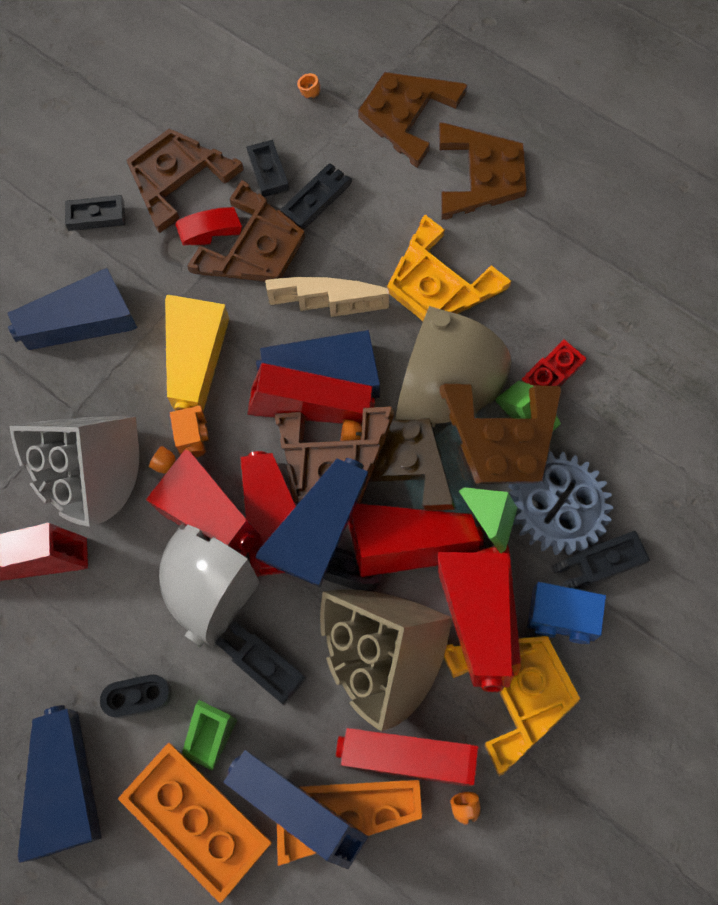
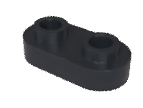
[324,548,383,591]
[100,674,171,719]

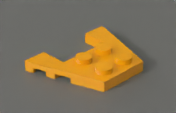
[387,215,511,321]
[444,636,581,776]

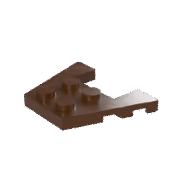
[358,72,467,168]
[439,123,526,220]
[126,128,244,233]
[187,180,305,282]
[439,384,561,484]
[275,406,395,505]

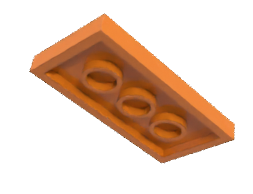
[118,742,273,904]

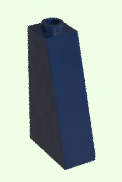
[7,268,137,350]
[256,330,380,398]
[255,458,368,587]
[18,705,102,863]
[224,750,369,870]

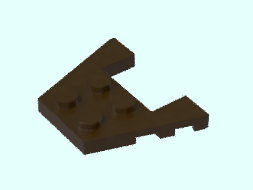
[360,418,455,511]

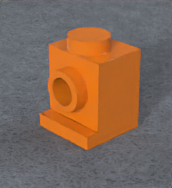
[170,405,209,458]

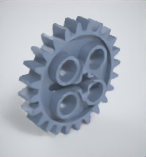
[508,452,613,555]

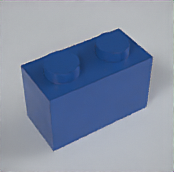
[527,582,606,644]

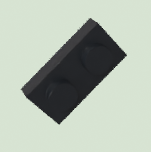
[246,139,289,197]
[65,195,125,231]

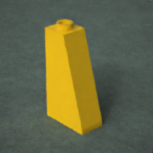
[165,295,229,412]

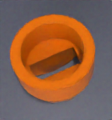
[297,73,320,98]
[340,419,362,441]
[149,446,176,474]
[450,792,481,825]

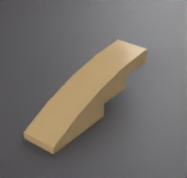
[265,277,389,317]

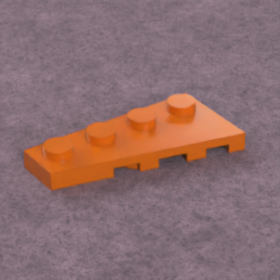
[277,780,422,866]

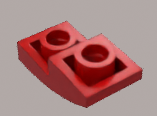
[176,207,242,245]
[521,339,587,386]

